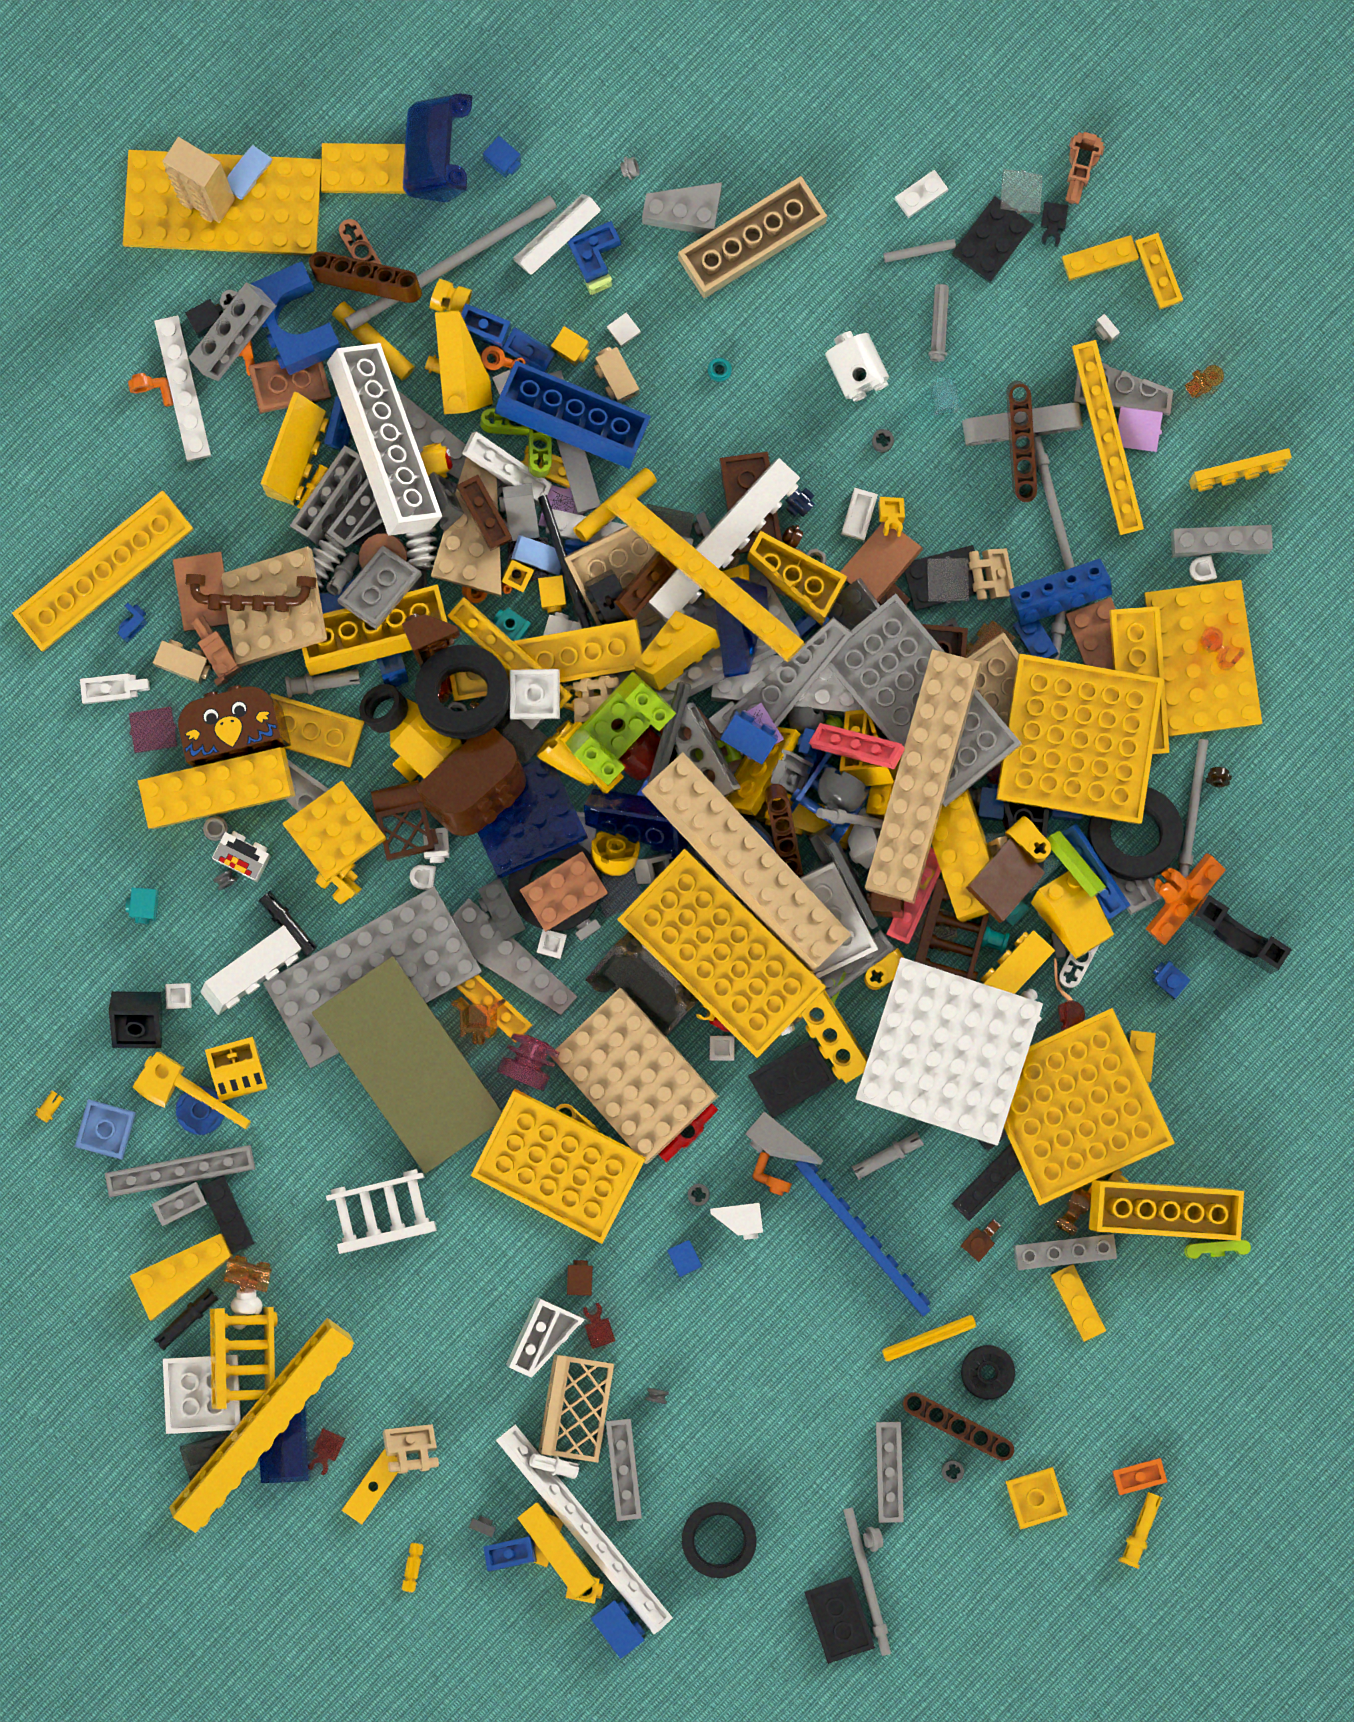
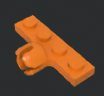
[1146,853,1226,945]

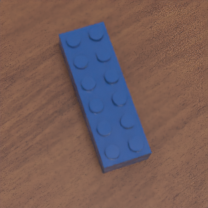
[494,361,651,469]

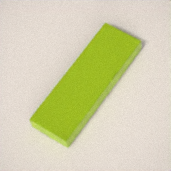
[1047,830,1106,897]

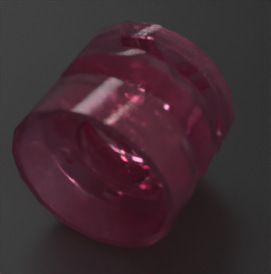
[497,1033,560,1091]

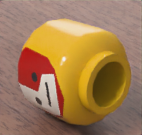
[420,443,453,478]

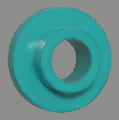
[707,358,732,382]

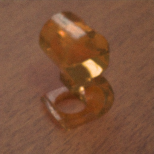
[1200,627,1245,671]
[1053,1188,1091,1236]

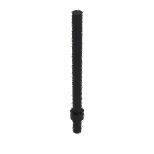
[538,495,591,629]

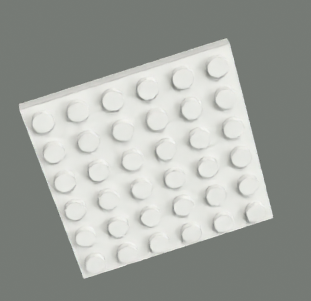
[855,957,1043,1146]

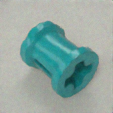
[980,926,1010,954]

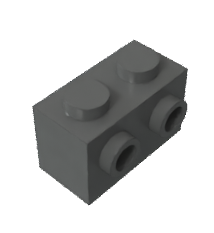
[478,878,525,940]

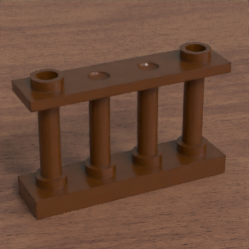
[914,878,990,981]

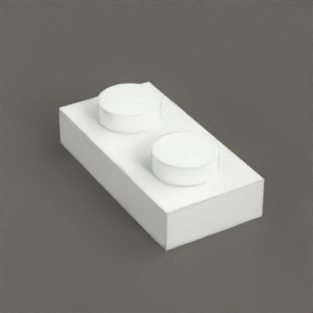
[895,170,948,218]

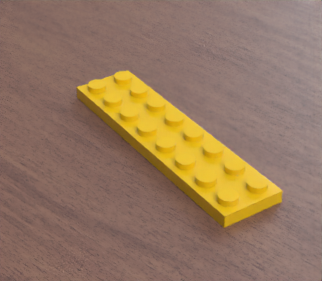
[12,490,194,652]
[450,619,643,701]

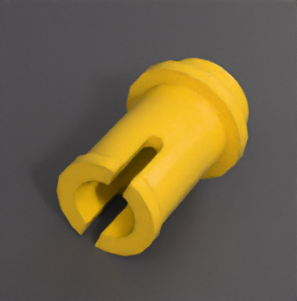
[425,354,440,374]
[35,1090,64,1123]

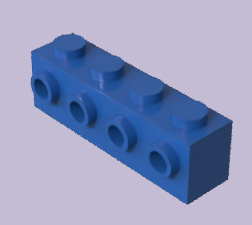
[1009,558,1112,626]

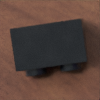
[109,991,163,1048]

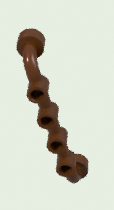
[185,574,316,612]

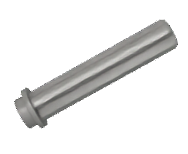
[928,284,949,362]

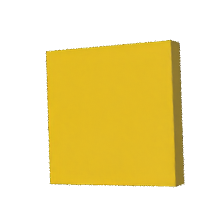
[1005,1467,1068,1530]

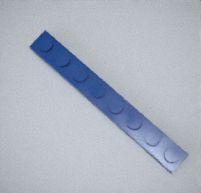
[795,1161,931,1317]

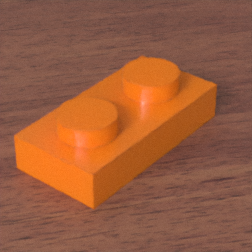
[1112,1458,1167,1495]

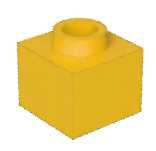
[501,558,534,592]

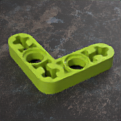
[480,408,552,478]

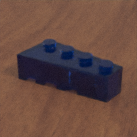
[584,789,689,858]

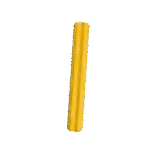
[882,1315,976,1361]

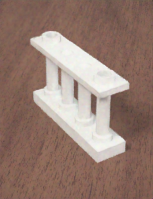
[326,1169,437,1254]

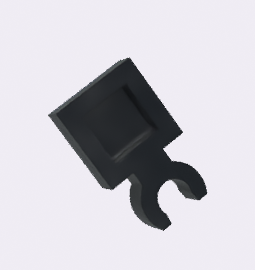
[1040,202,1068,247]

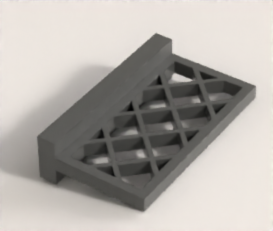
[808,825,878,929]

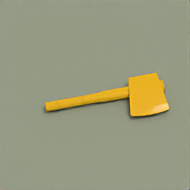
[133,1052,251,1129]

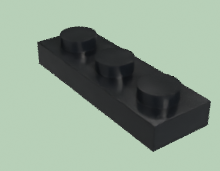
[201,1176,255,1254]

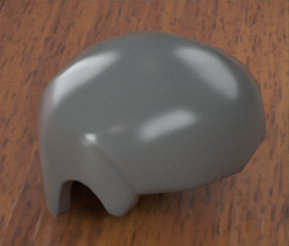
[787,706,825,734]

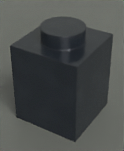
[185,299,223,338]

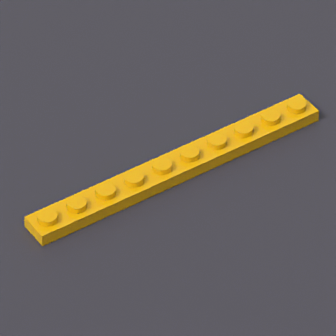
[607,488,805,662]

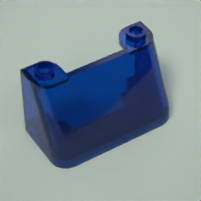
[403,93,473,203]

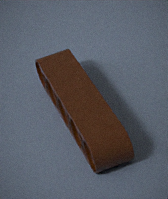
[309,251,422,303]
[1006,380,1037,502]
[765,784,804,878]
[902,1392,1014,1461]

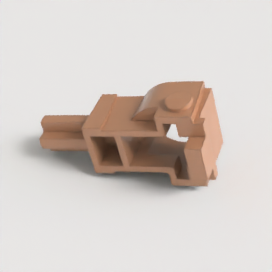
[1065,132,1105,204]
[191,616,243,687]

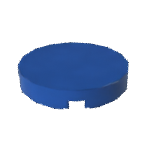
[176,1086,225,1135]

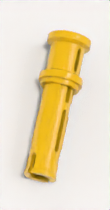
[1118,1492,1163,1569]

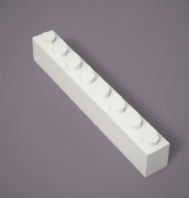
[647,458,800,622]

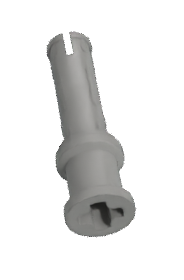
[285,669,360,698]

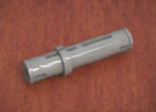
[851,1131,924,1180]

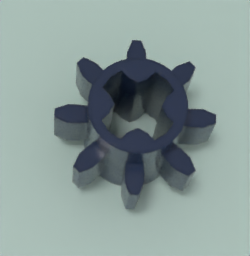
[785,488,815,517]

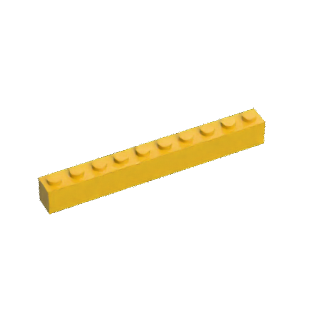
[169,1318,354,1533]

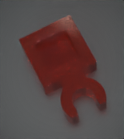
[583,1303,616,1349]
[309,1428,346,1475]

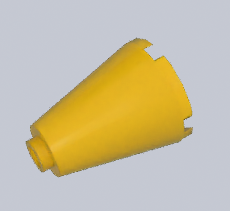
[536,720,596,786]

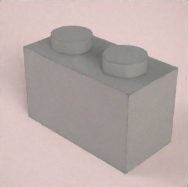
[499,483,540,541]

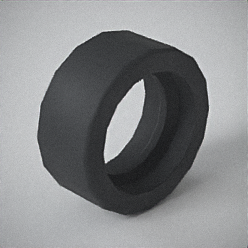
[359,684,408,733]

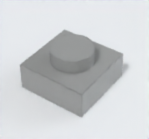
[575,918,601,942]

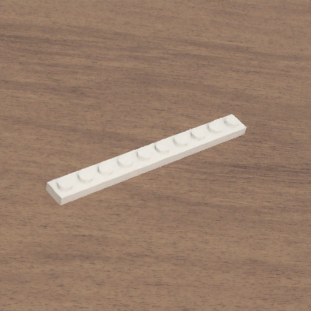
[496,1424,673,1634]

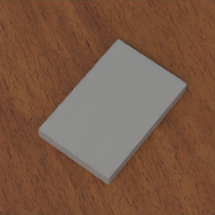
[337,546,422,630]

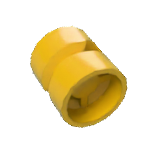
[429,279,472,313]

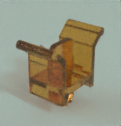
[451,997,506,1045]

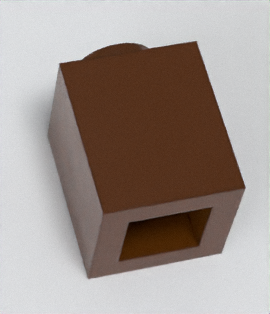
[567,1260,593,1296]

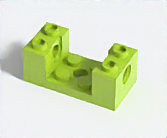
[565,671,676,785]

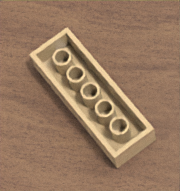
[162,137,235,223]
[678,176,827,299]

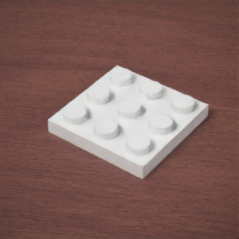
[163,1355,241,1434]

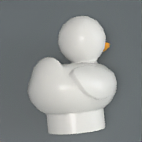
[230,1288,263,1330]

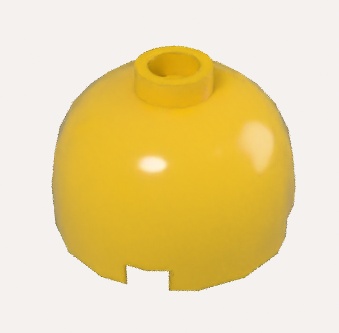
[591,828,640,876]

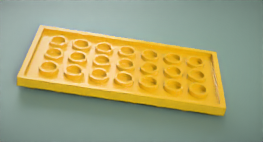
[123,150,322,256]
[617,848,827,1058]

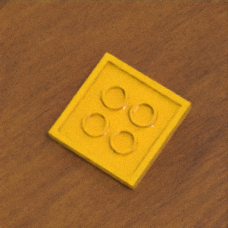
[282,781,386,882]

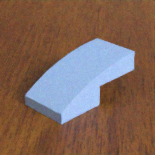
[227,145,272,200]
[511,535,561,575]

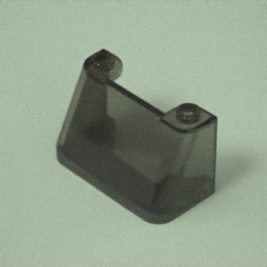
[586,932,699,1037]

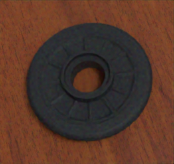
[961,1345,1015,1400]

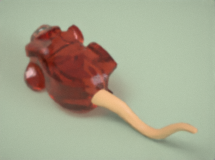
[1054,958,1085,1031]

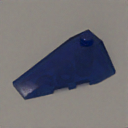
[715,577,769,678]
[259,1402,311,1483]

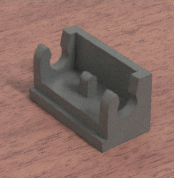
[429,472,464,531]

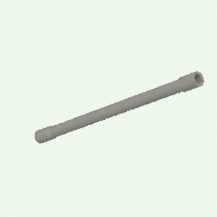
[344,195,557,331]

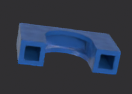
[251,261,341,375]

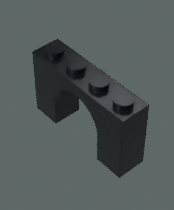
[1189,895,1292,974]

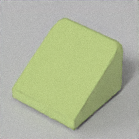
[584,274,612,295]

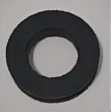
[415,644,510,739]
[1087,787,1183,881]
[508,837,602,931]

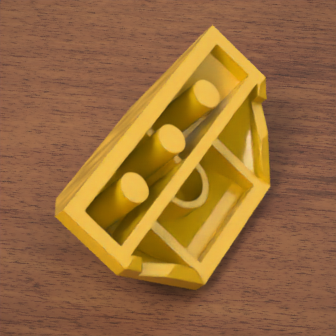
[390,698,463,779]

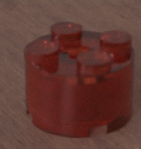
[619,728,661,781]

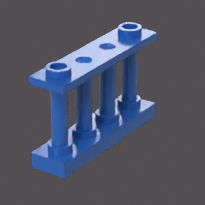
[790,752,871,843]

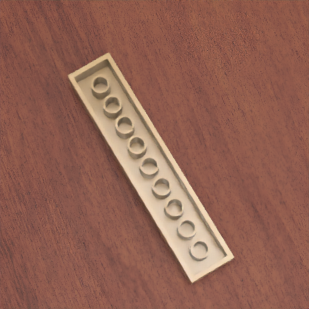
[865,649,981,904]
[641,752,851,971]

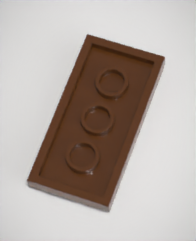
[719,451,782,555]

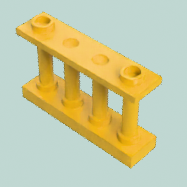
[210,1307,278,1409]

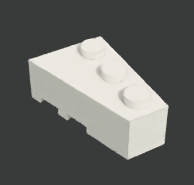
[506,1297,585,1378]

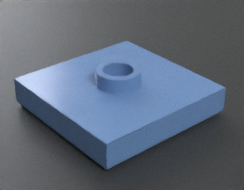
[74,1099,136,1160]

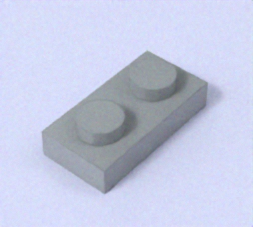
[152,1182,207,1226]

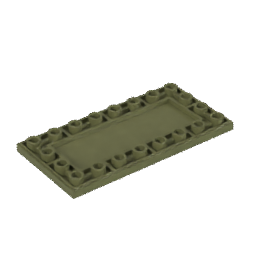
[311,956,502,1174]

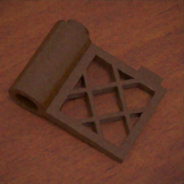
[370,780,439,862]

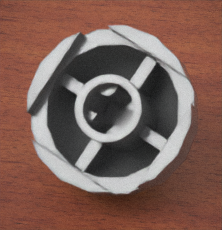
[818,768,869,813]

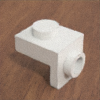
[423,828,450,863]

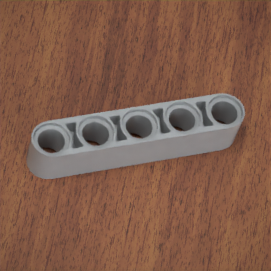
[962,403,1083,446]

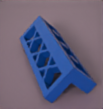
[1062,823,1131,919]

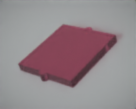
[129,707,177,753]

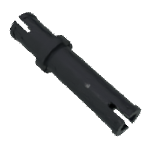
[259,891,318,957]
[154,1288,219,1351]

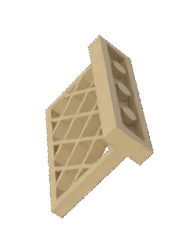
[538,1354,614,1463]

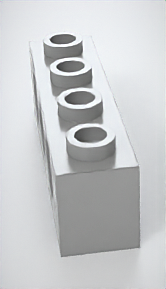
[188,282,276,381]
[290,445,367,547]
[664,702,741,797]
[1013,1234,1117,1270]

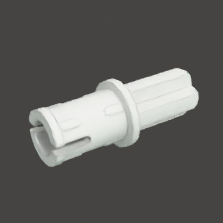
[529,1454,579,1479]

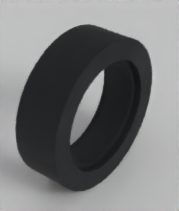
[682,1502,757,1578]

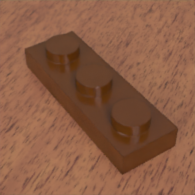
[456,475,512,551]
[614,551,677,619]

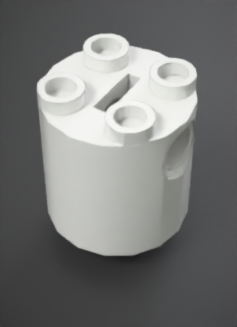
[825,331,889,402]

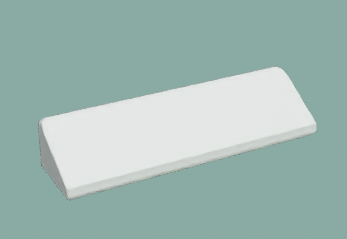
[513,194,600,274]

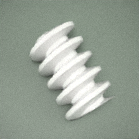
[406,527,437,570]
[312,534,347,588]

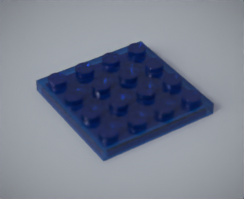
[477,759,588,879]

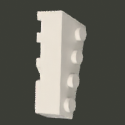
[201,925,302,1015]

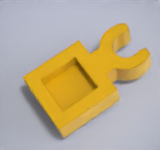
[878,497,905,537]

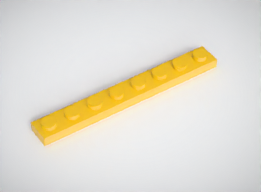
[1072,340,1144,535]

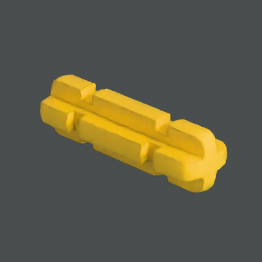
[402,1543,424,1592]

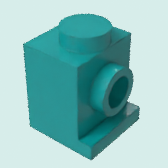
[493,607,532,641]

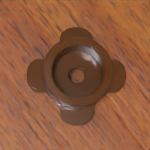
[782,524,803,548]

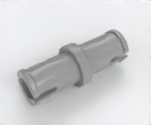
[327,552,359,595]

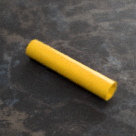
[332,301,415,381]
[573,468,657,542]

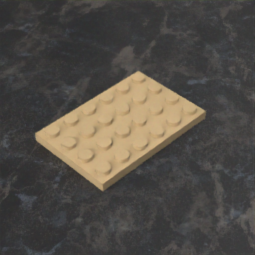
[550,988,719,1164]

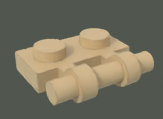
[968,548,1014,601]
[573,676,621,724]
[383,1424,439,1474]

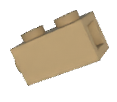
[594,347,640,404]
[153,639,211,684]

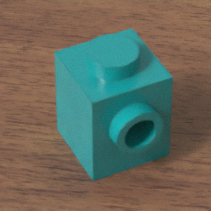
[125,887,159,924]

